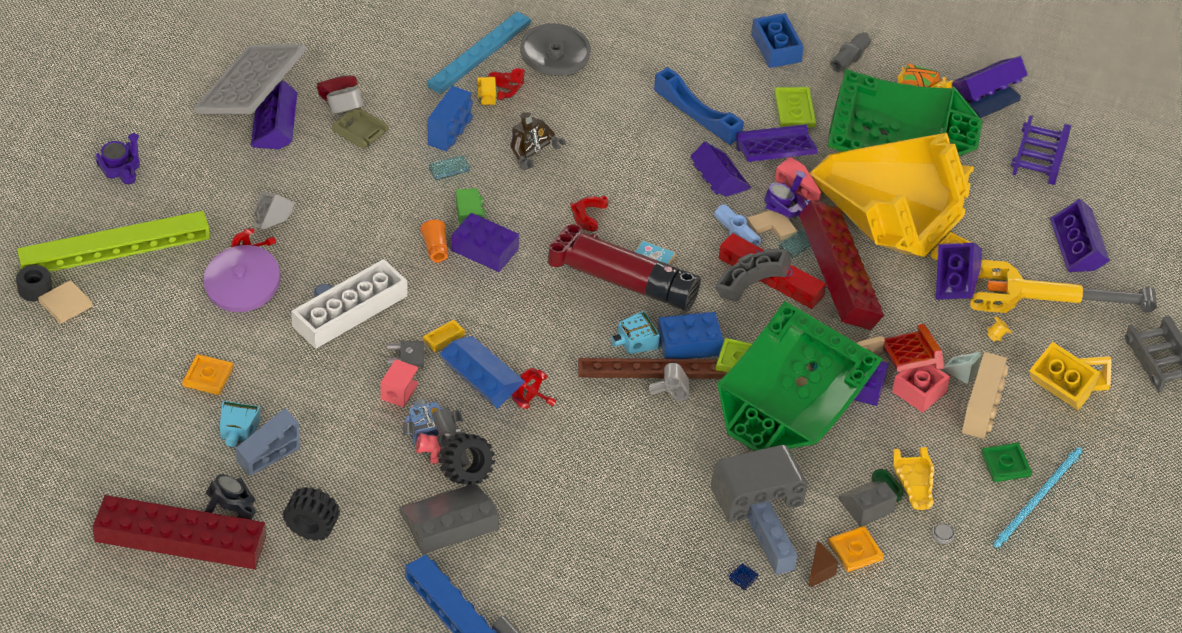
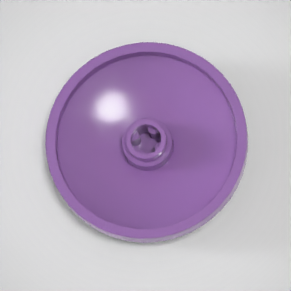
[204,245,281,312]

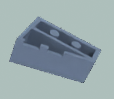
[235,408,300,476]

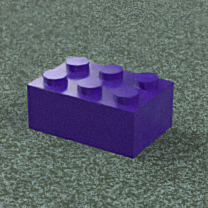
[451,213,519,272]

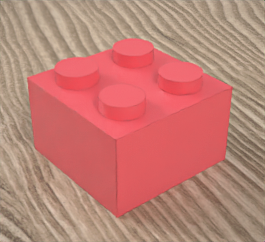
[892,364,950,413]

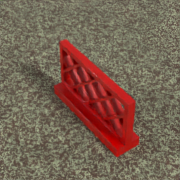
[883,324,944,372]

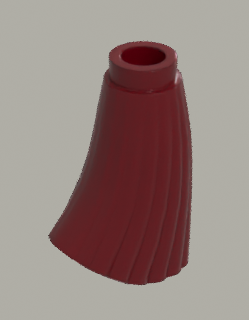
[317,75,358,101]

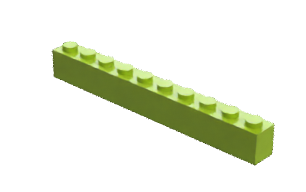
[17,211,210,272]

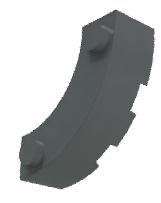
[715,249,792,302]

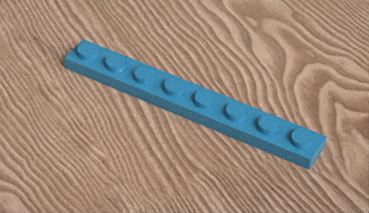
[427,11,531,94]

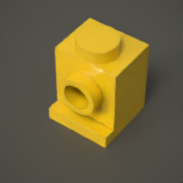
[477,77,496,105]

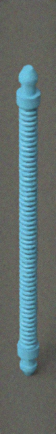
[993,447,1082,548]

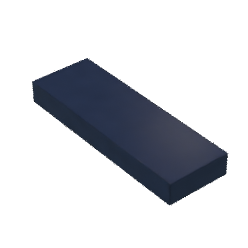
[970,86,1021,118]

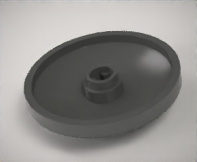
[520,23,591,76]

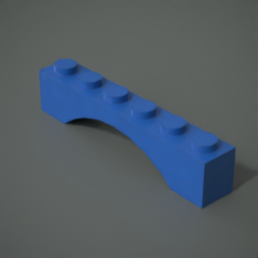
[654,67,744,145]

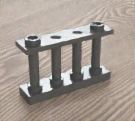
[1125,316,1182,393]

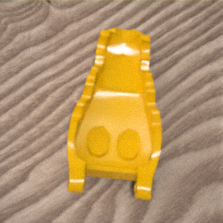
[893,447,934,510]

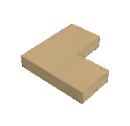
[747,210,797,241]

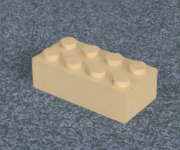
[962,352,1009,439]

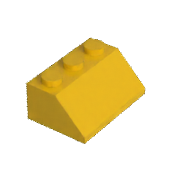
[1029,342,1100,410]

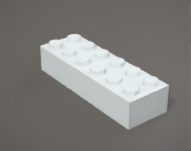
[291,259,407,349]

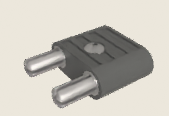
[387,341,424,367]

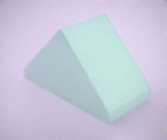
[943,352,981,384]

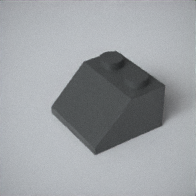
[838,481,897,526]

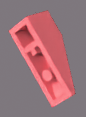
[775,157,821,202]

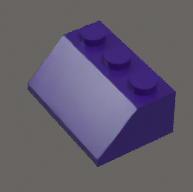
[690,141,751,197]

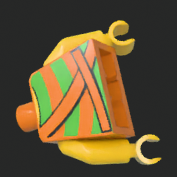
[897,63,953,88]

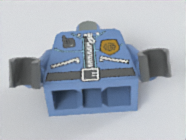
[402,398,463,445]

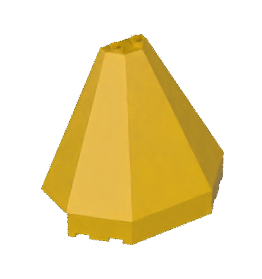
[810,133,974,257]

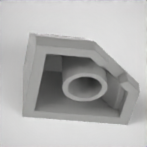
[254,191,294,230]

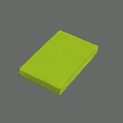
[774,87,816,128]

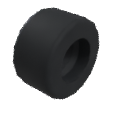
[16,265,52,302]

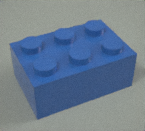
[751,13,804,68]
[428,86,473,152]
[658,312,723,359]

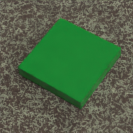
[981,442,1032,483]

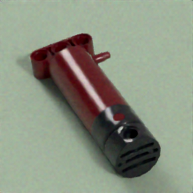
[547,224,701,311]

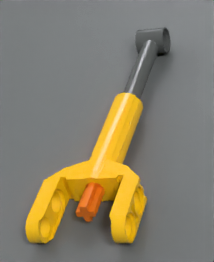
[970,260,1157,313]

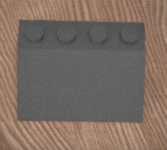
[399,484,499,554]

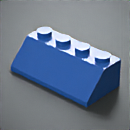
[440,336,525,409]

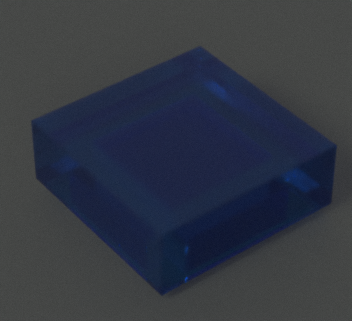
[729,563,758,590]

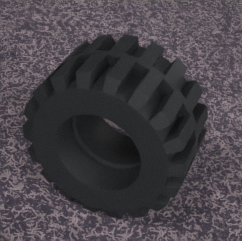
[439,433,495,485]
[283,487,340,541]

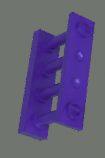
[1011,115,1071,185]

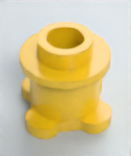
[987,316,1012,342]

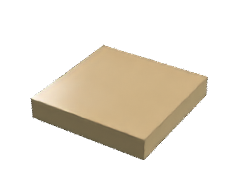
[38,280,93,324]

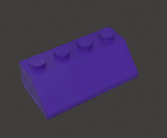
[952,56,1028,102]
[251,80,298,150]
[1050,198,1110,272]

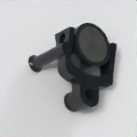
[204,474,256,520]

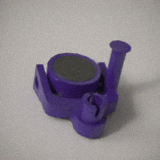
[95,133,140,184]
[764,171,811,218]

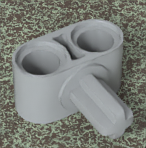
[327,86,364,113]
[649,363,690,401]

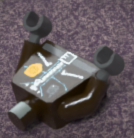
[510,112,566,170]

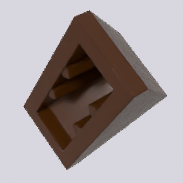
[809,542,838,587]

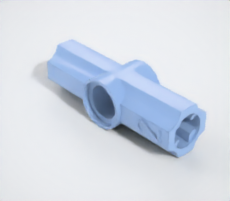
[714,204,761,246]

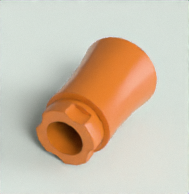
[420,220,448,263]

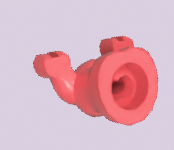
[416,433,443,464]

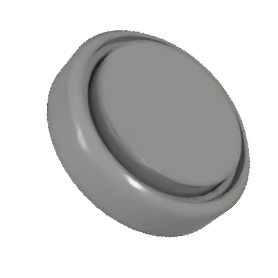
[932,523,955,544]

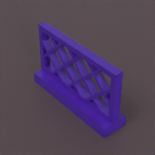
[736,124,818,162]

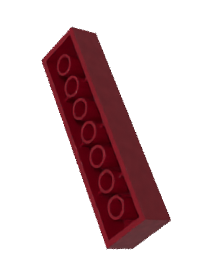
[799,200,884,330]
[92,495,266,570]

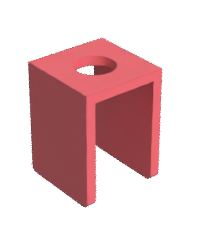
[381,360,418,407]

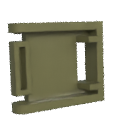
[332,108,389,149]

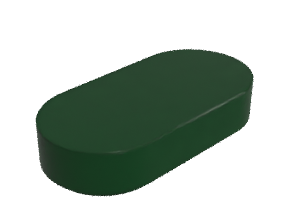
[871,469,904,502]

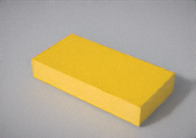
[423,319,465,352]

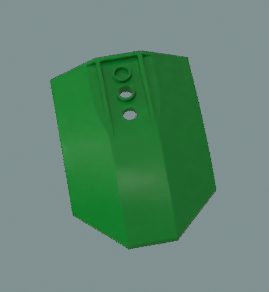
[827,69,983,156]
[717,301,883,451]

